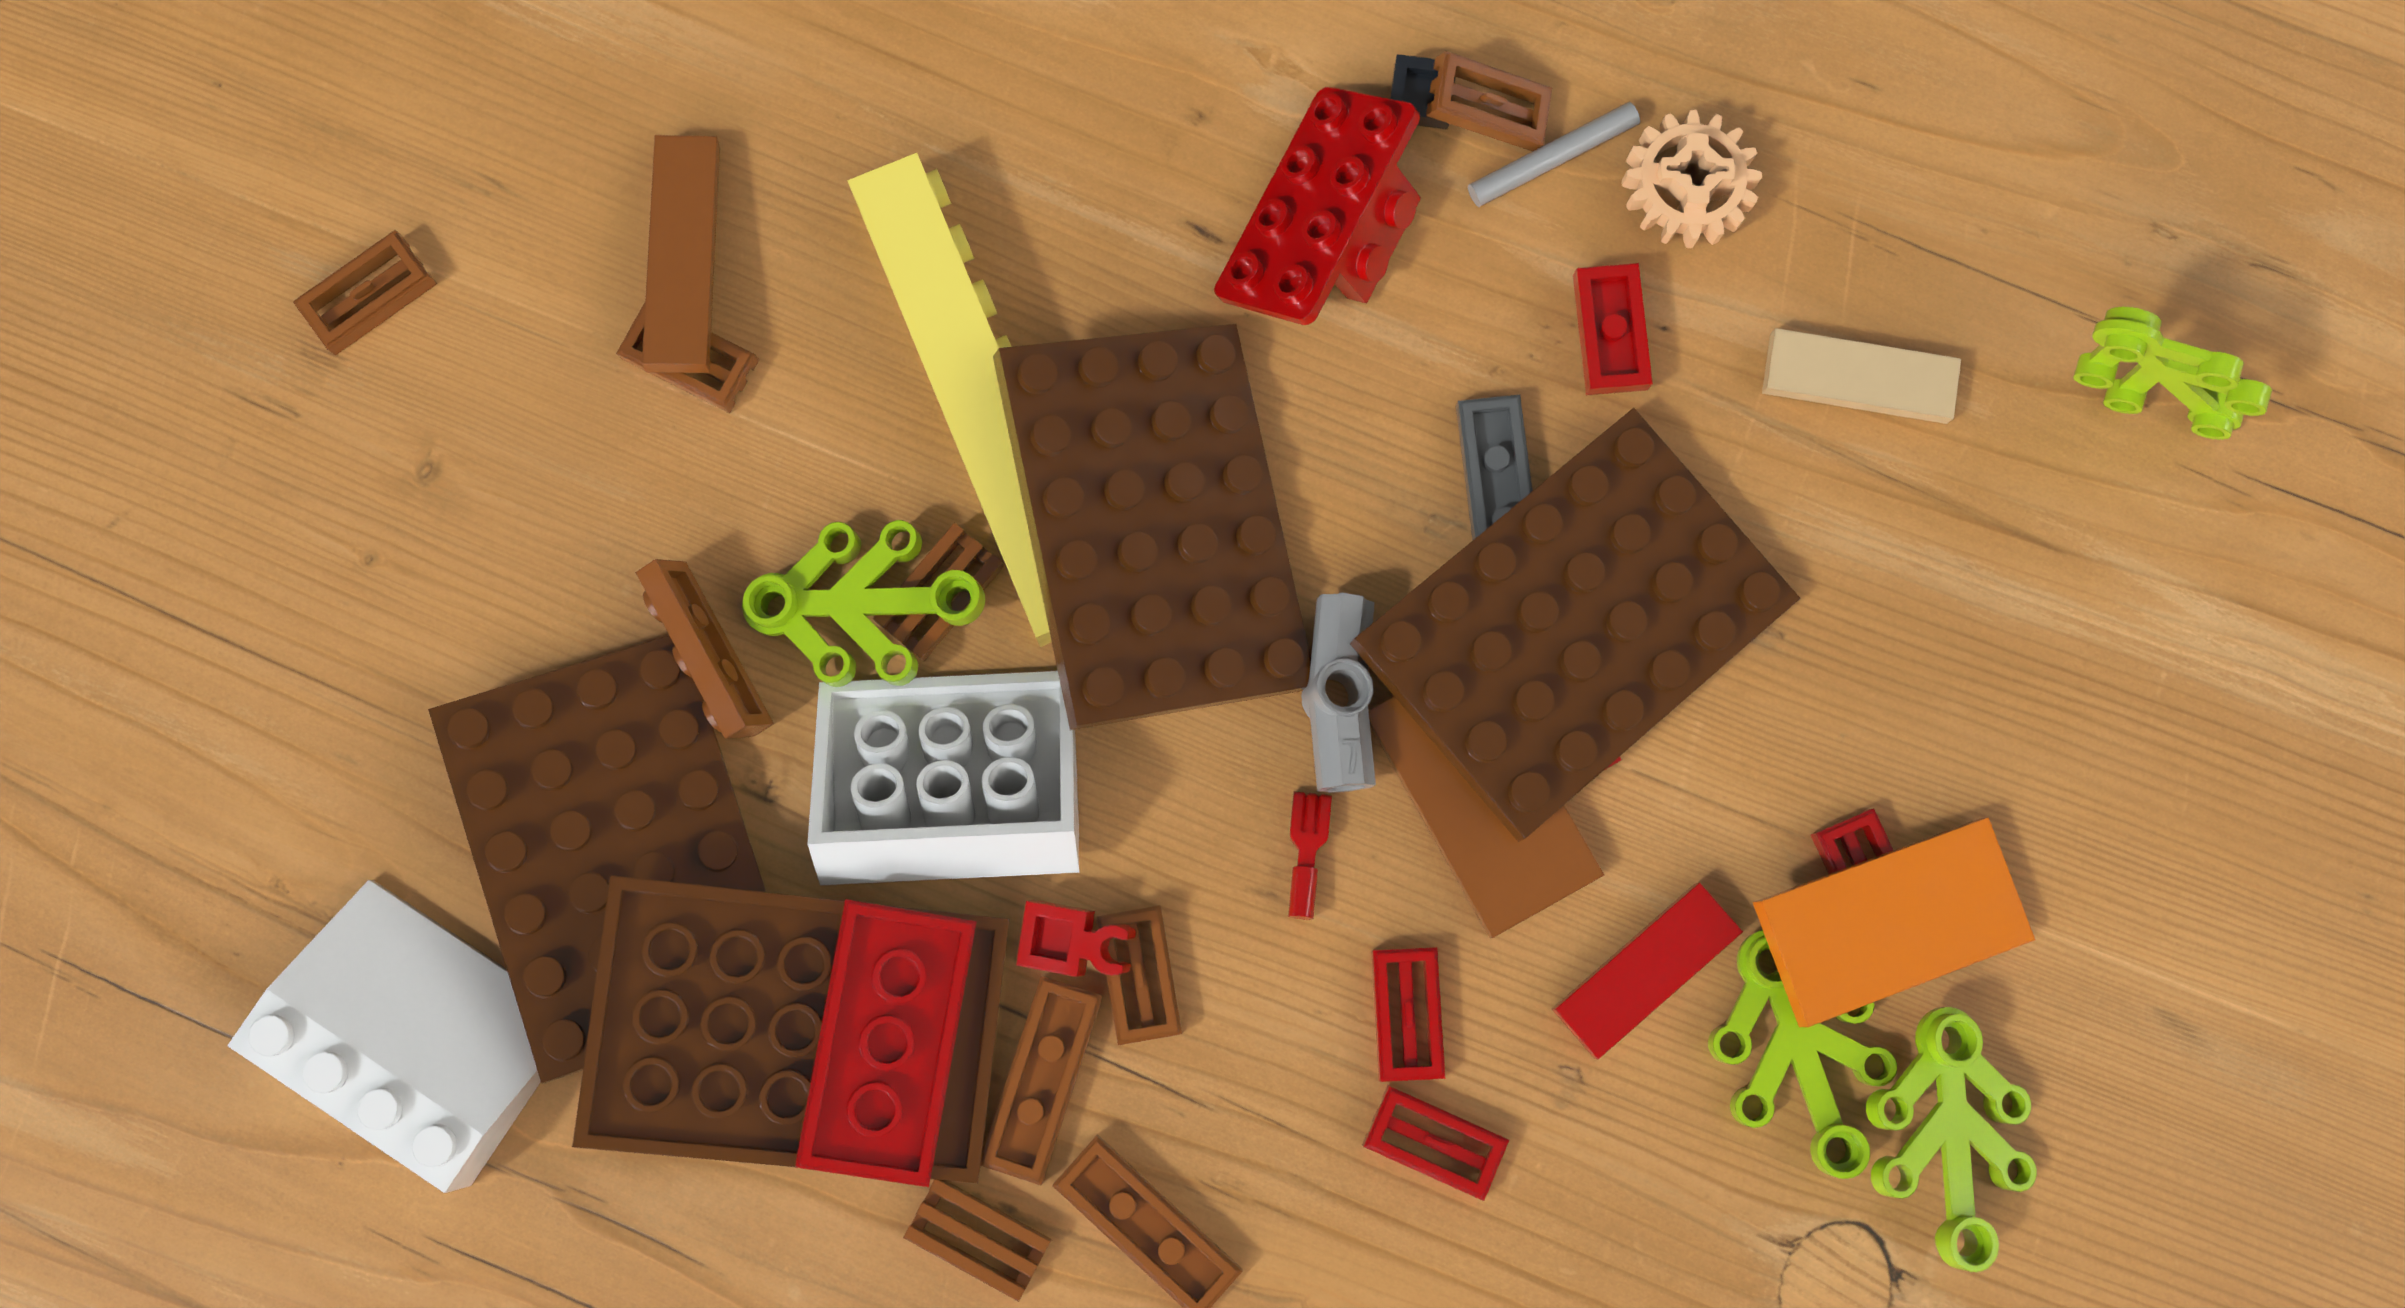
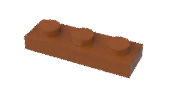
[635,559,774,739]

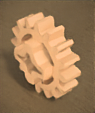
[1622,110,1762,248]

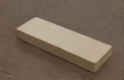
[1762,328,1961,424]

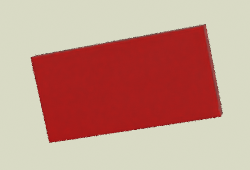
[795,899,977,1187]

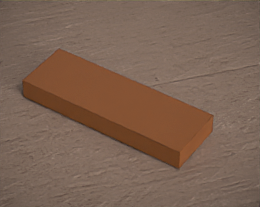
[980,976,1103,1186]
[1052,1134,1242,1308]

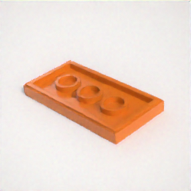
[1753,817,2035,1027]

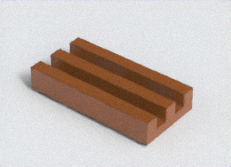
[1426,51,1552,152]
[293,230,437,356]
[616,303,759,414]
[873,522,1005,661]
[1097,905,1182,1045]
[903,1179,1052,1302]

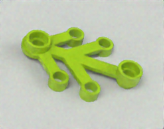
[2073,307,2272,440]
[742,520,985,687]
[1708,930,1897,1179]
[1866,1007,2037,1272]

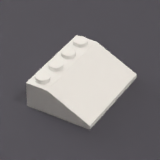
[808,671,1079,885]
[227,880,541,1193]

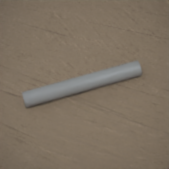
[1468,102,1640,207]

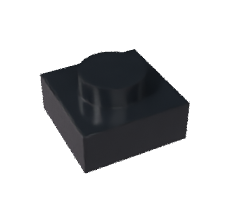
[1390,54,1456,130]

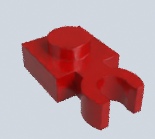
[1016,900,1136,977]

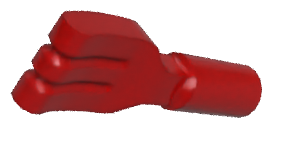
[1288,791,1332,920]

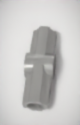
[1301,593,1376,793]

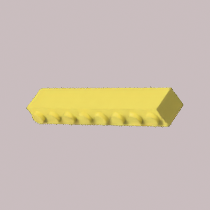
[847,153,1052,647]

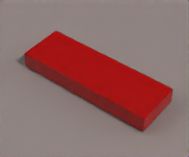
[1552,882,1743,1060]

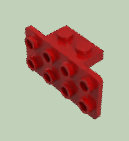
[1214,87,1421,325]

